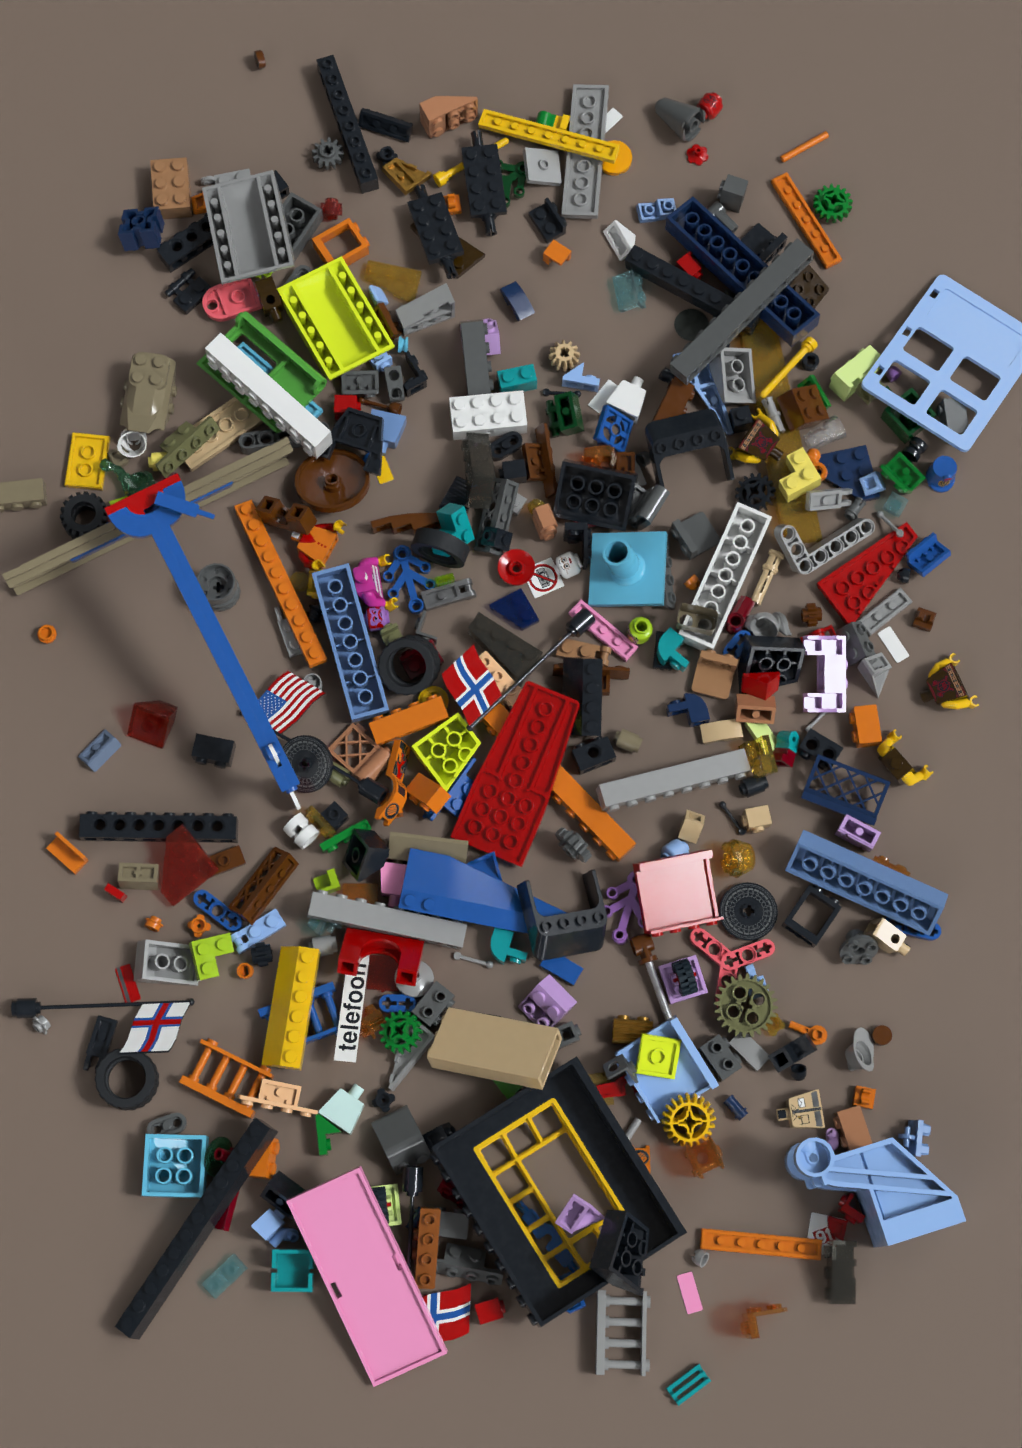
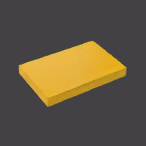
[64,432,110,491]

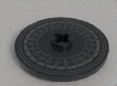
[283,735,333,793]
[719,882,778,941]

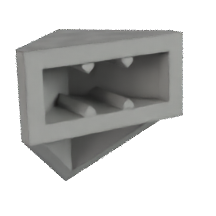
[857,652,892,698]

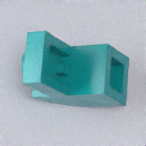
[657,627,690,672]
[490,927,528,965]

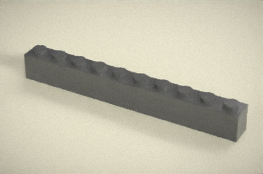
[670,238,814,385]

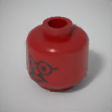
[696,92,723,120]

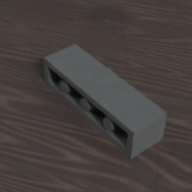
[460,319,494,396]

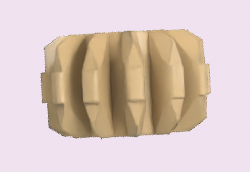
[548,339,580,372]

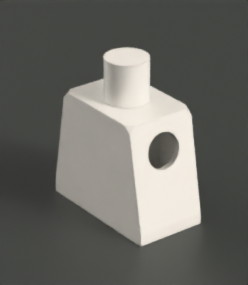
[606,376,646,424]

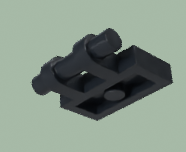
[164,268,211,315]

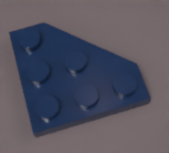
[817,445,880,502]

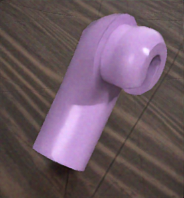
[826,1128,839,1151]

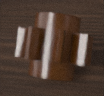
[801,603,822,627]

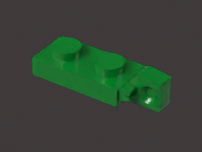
[319,819,372,854]

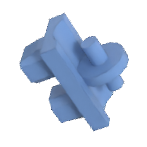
[898,1120,931,1157]

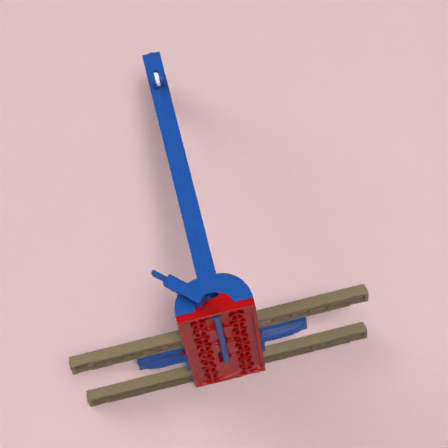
[2,437,301,810]

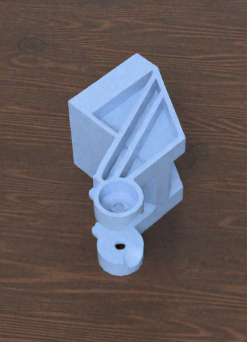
[784,1137,966,1248]

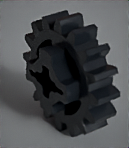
[735,473,776,512]

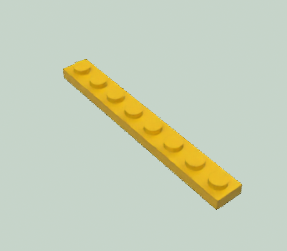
[478,109,620,164]

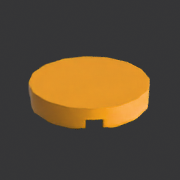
[602,140,632,176]

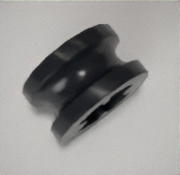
[802,352,819,371]

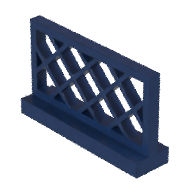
[801,754,891,826]

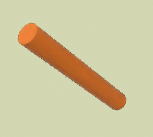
[780,131,829,163]

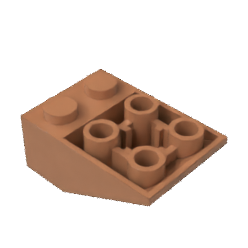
[419,96,478,138]

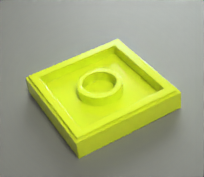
[635,1033,682,1079]

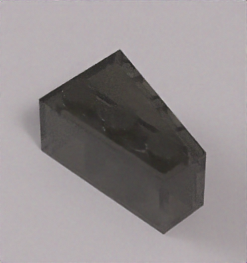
[823,1241,857,1304]

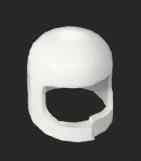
[117,428,147,457]

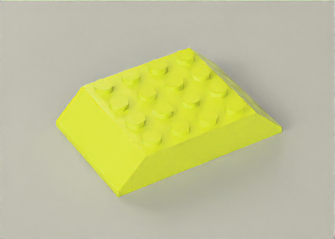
[277,256,395,381]

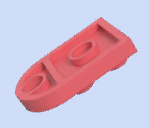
[202,277,262,322]

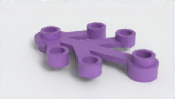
[605,871,643,945]

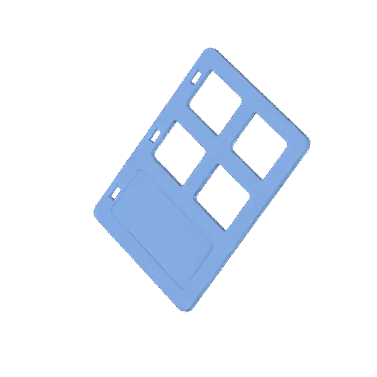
[861,275,1022,452]

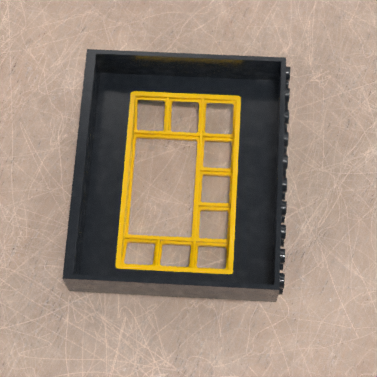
[430,1056,687,1328]

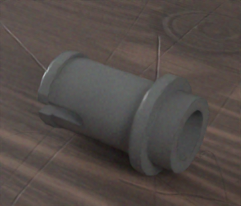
[844,497,866,521]

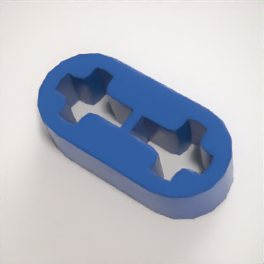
[722,630,751,659]
[379,994,417,1013]

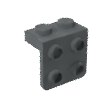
[670,512,721,560]

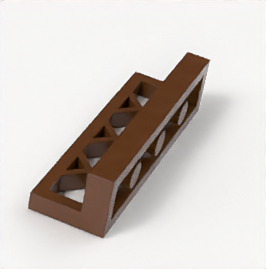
[228,847,299,925]

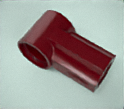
[725,595,755,634]

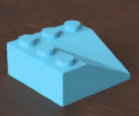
[142,1134,209,1198]

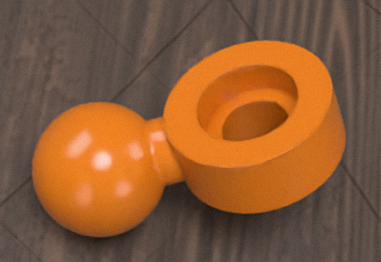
[807,448,828,481]

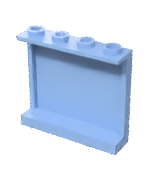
[615,1015,719,1123]

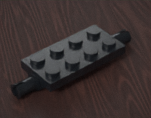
[461,130,507,236]
[407,184,464,279]

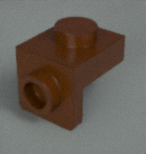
[616,452,635,473]

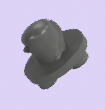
[839,929,879,965]

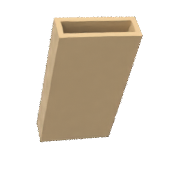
[427,1007,562,1090]

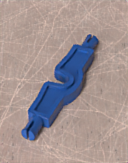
[515,1200,579,1273]

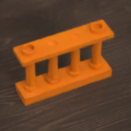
[179,1038,274,1119]

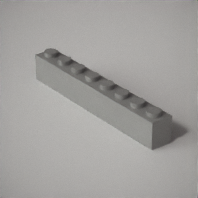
[596,748,751,812]
[307,890,467,950]

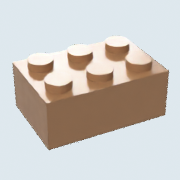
[150,157,193,219]

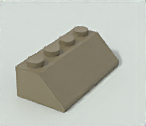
[388,832,468,864]

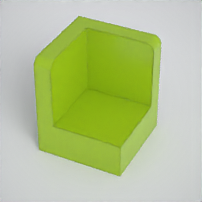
[313,868,341,894]

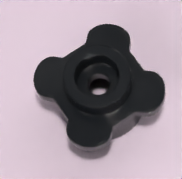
[376,146,398,165]
[372,1088,395,1112]

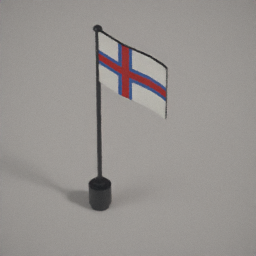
[11,998,195,1054]

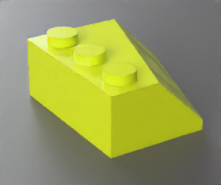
[411,712,481,792]

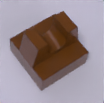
[912,607,937,632]

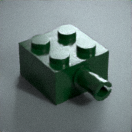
[880,386,936,444]

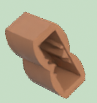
[532,503,558,541]

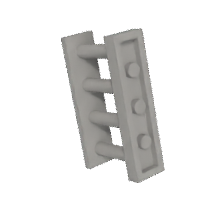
[595,1290,651,1376]

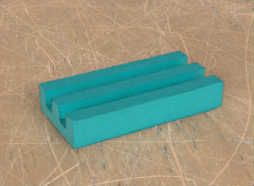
[666,1364,711,1406]

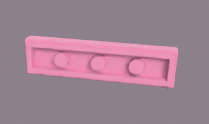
[568,599,638,662]

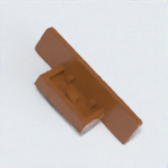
[412,1207,441,1289]

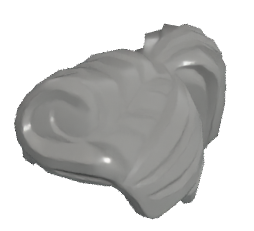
[745,612,792,637]

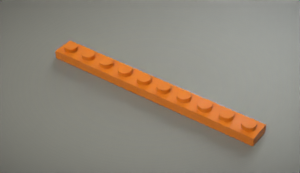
[234,499,327,668]

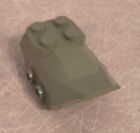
[119,352,177,433]

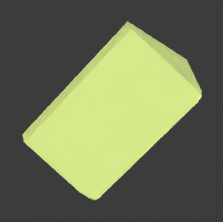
[745,722,777,756]

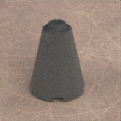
[655,97,706,142]

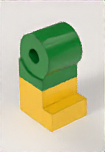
[535,111,570,131]

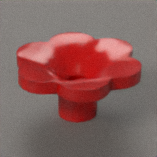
[686,144,709,166]

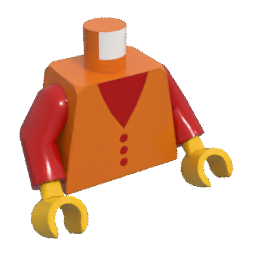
[291,520,347,572]

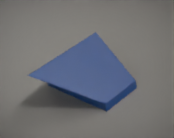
[467,851,502,881]

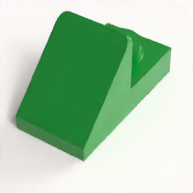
[315,1114,342,1156]

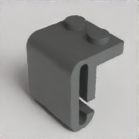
[628,484,670,530]
[371,1105,430,1176]

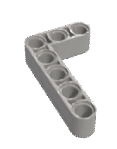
[774,518,875,574]

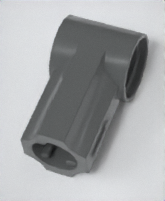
[707,201,738,234]

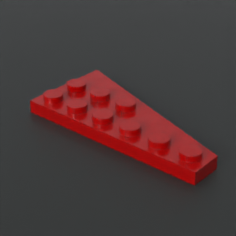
[816,522,918,625]

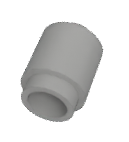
[309,935,338,956]

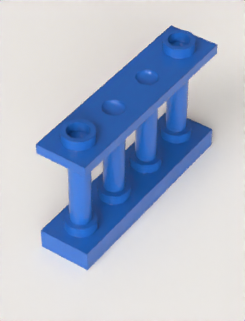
[258,981,340,1045]

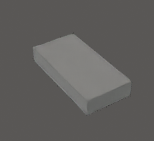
[729,1032,769,1072]

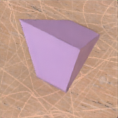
[555,1194,605,1234]

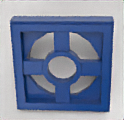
[593,405,634,452]

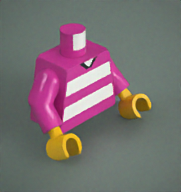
[353,554,399,612]

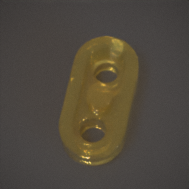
[305,805,336,838]

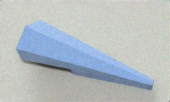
[672,352,733,435]

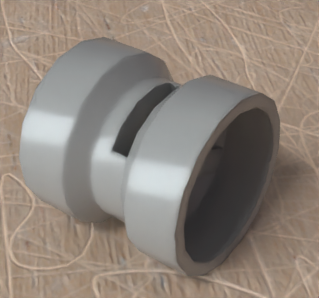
[303,673,323,691]

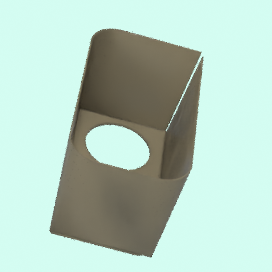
[676,603,718,636]

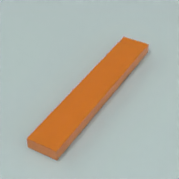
[771,172,842,269]
[700,1228,822,1260]

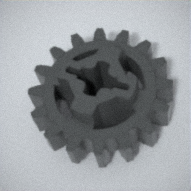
[555,827,592,863]

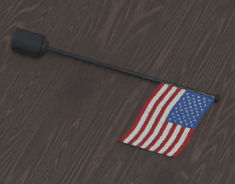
[239,671,389,805]

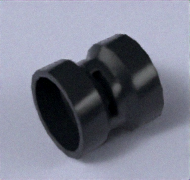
[902,436,928,463]

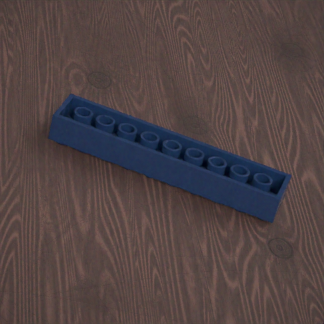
[665,196,820,347]

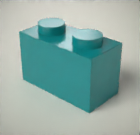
[497,364,537,393]

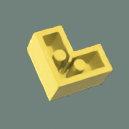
[778,447,821,503]

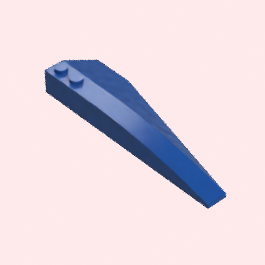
[398,848,567,934]

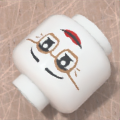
[554,551,583,579]

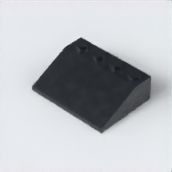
[553,459,638,531]

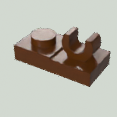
[373,302,403,342]

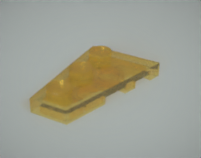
[364,260,422,303]

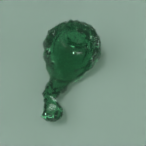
[100,458,155,497]

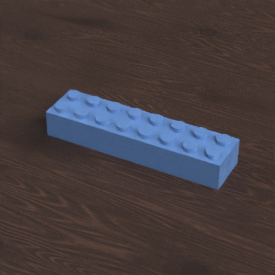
[312,563,389,723]
[785,830,949,936]

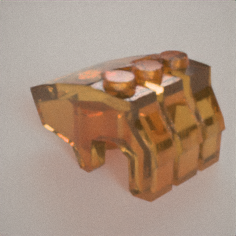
[583,445,617,469]

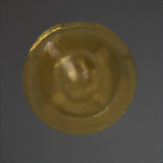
[720,839,755,878]

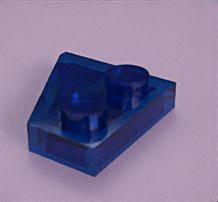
[489,588,539,631]

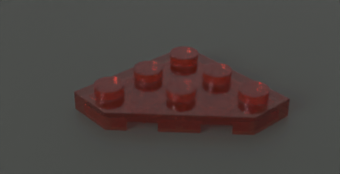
[161,824,220,906]

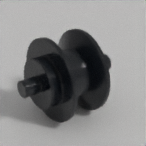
[305,603,323,623]

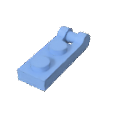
[231,908,286,954]

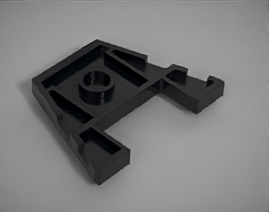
[319,407,384,476]

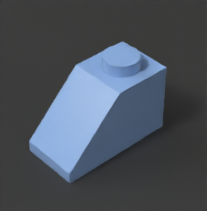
[251,1208,285,1241]

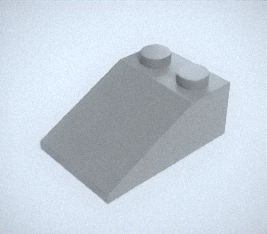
[709,347,756,404]
[134,939,198,986]

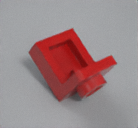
[838,1193,866,1225]

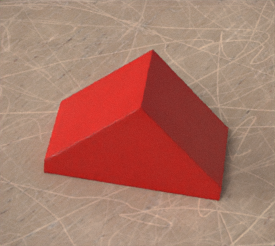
[741,672,780,701]

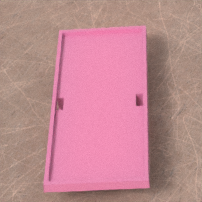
[286,1166,448,1387]

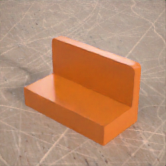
[46,831,89,875]

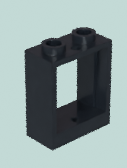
[781,885,842,948]

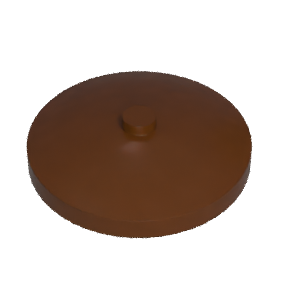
[295,449,370,513]

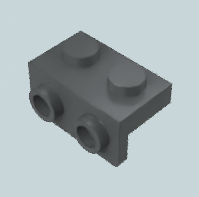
[341,370,379,397]
[835,621,875,666]

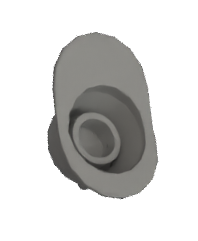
[845,1027,874,1072]

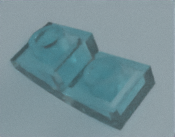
[202,1253,248,1299]

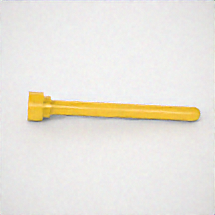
[433,137,509,187]
[760,337,818,398]

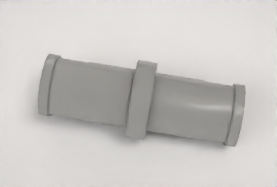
[761,396,786,435]

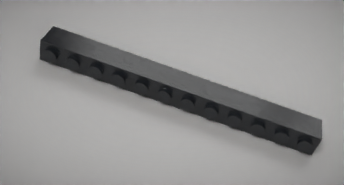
[115,1118,278,1340]

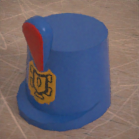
[926,456,957,493]

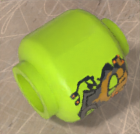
[627,617,653,644]

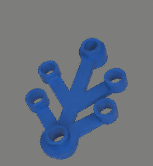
[383,545,436,614]

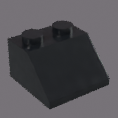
[342,828,390,882]

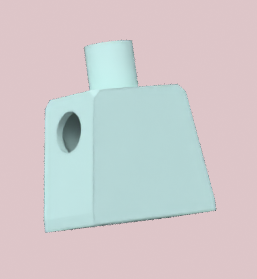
[318,1083,364,1135]

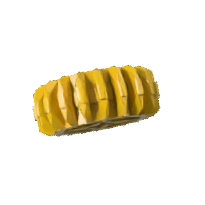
[661,1092,716,1147]

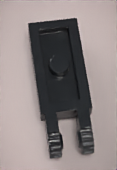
[83,1015,118,1073]

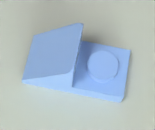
[562,363,600,393]

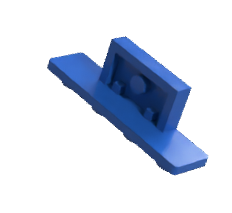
[422,757,476,821]

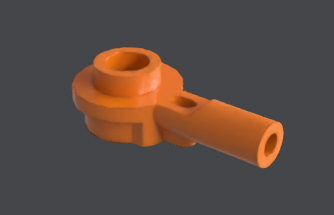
[788,1020,827,1045]

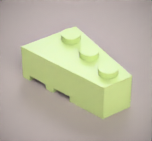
[829,345,881,402]

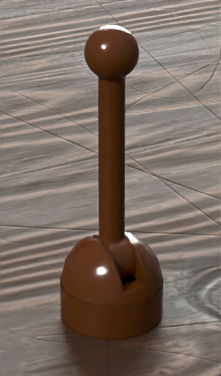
[358,397,402,415]

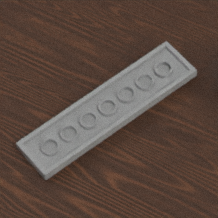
[561,84,609,219]

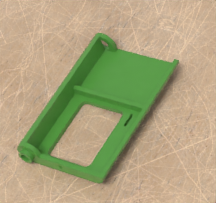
[196,312,327,433]

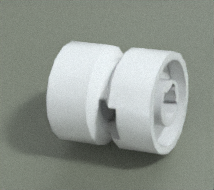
[283,813,320,850]

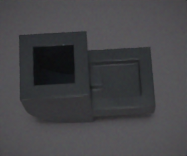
[768,1033,817,1073]

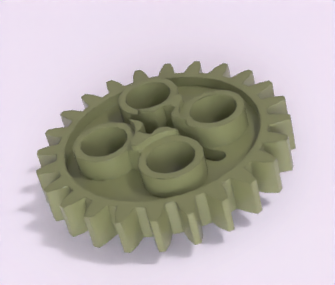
[713,973,778,1038]

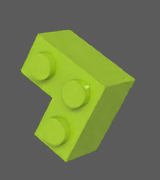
[189,933,234,981]

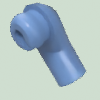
[269,1228,299,1248]

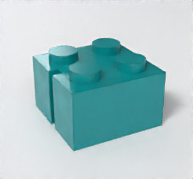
[271,1249,314,1292]

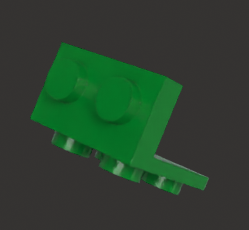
[879,451,926,494]

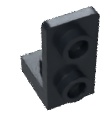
[404,351,428,397]

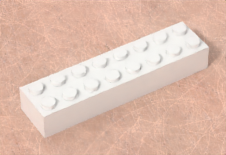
[205,333,332,458]
[678,502,772,651]

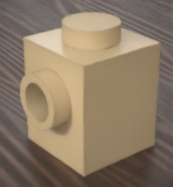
[741,805,772,833]
[678,810,705,844]

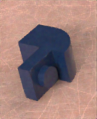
[666,693,710,727]

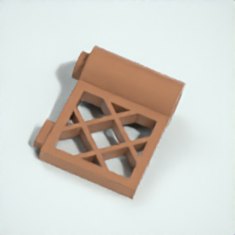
[328,723,391,781]

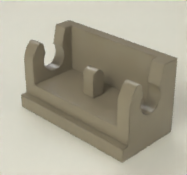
[117,863,160,890]

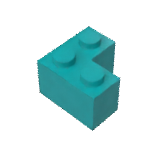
[432,503,475,557]

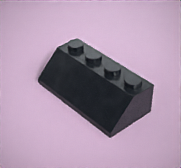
[563,657,603,736]

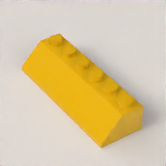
[261,946,320,1071]

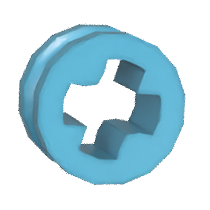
[398,336,408,353]

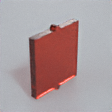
[367,955,399,993]

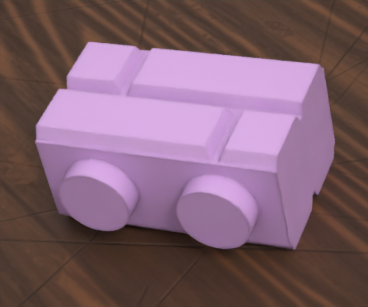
[835,814,881,853]

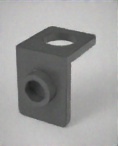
[414,610,437,645]
[603,1054,639,1083]

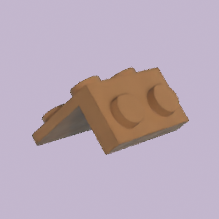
[691,649,739,700]

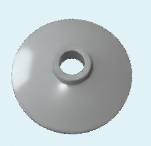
[395,961,434,997]

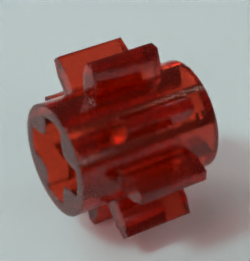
[320,198,342,221]

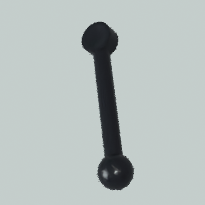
[543,388,581,398]
[719,801,746,835]

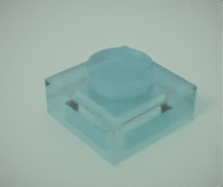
[883,491,909,518]

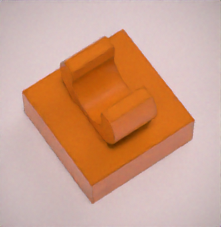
[443,193,462,215]
[852,1085,876,1110]

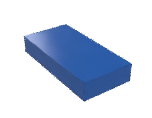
[540,957,584,986]

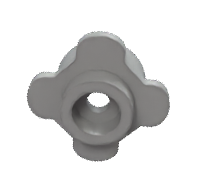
[32,1015,51,1035]

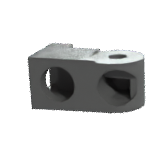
[384,365,405,402]

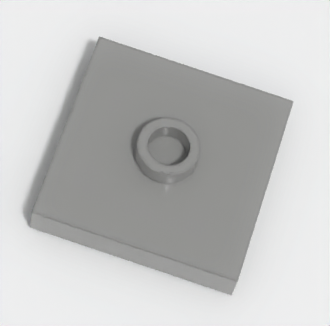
[523,147,562,186]

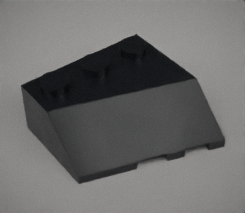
[738,635,806,694]
[589,1210,649,1296]

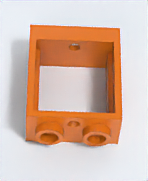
[312,218,370,266]

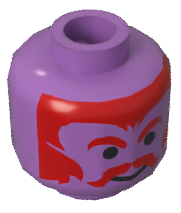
[363,606,390,632]

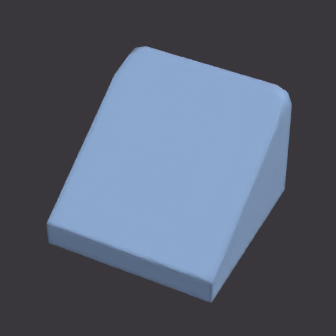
[368,285,389,306]
[859,471,886,496]

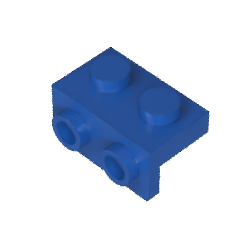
[906,532,951,577]

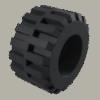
[60,491,109,540]

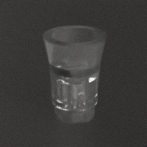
[803,414,846,449]

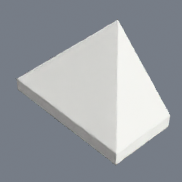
[603,220,636,261]

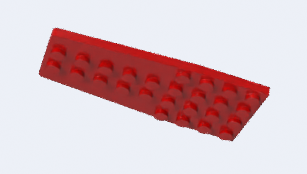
[450,681,580,867]

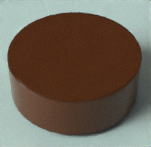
[871,1025,892,1046]

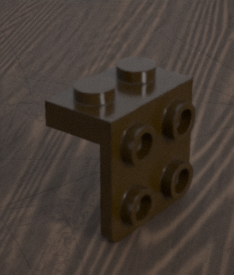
[789,265,829,309]

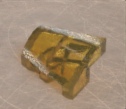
[738,735,778,778]

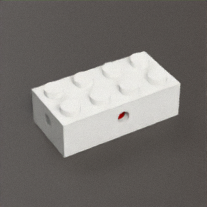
[449,390,527,440]

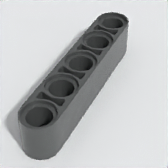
[239,421,330,455]

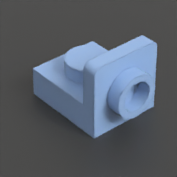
[369,352,393,372]

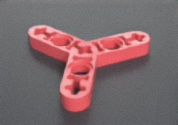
[689,928,775,1008]

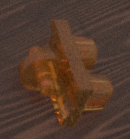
[359,1004,386,1040]

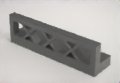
[474,477,519,556]

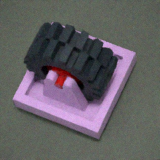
[658,955,708,1005]

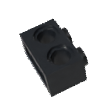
[797,728,843,770]

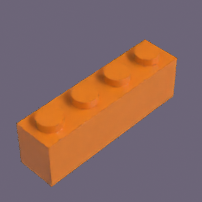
[369,694,450,746]

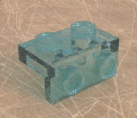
[612,270,646,312]

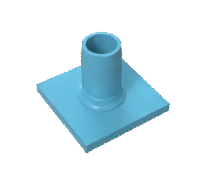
[588,531,667,607]

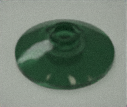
[204,1137,233,1177]

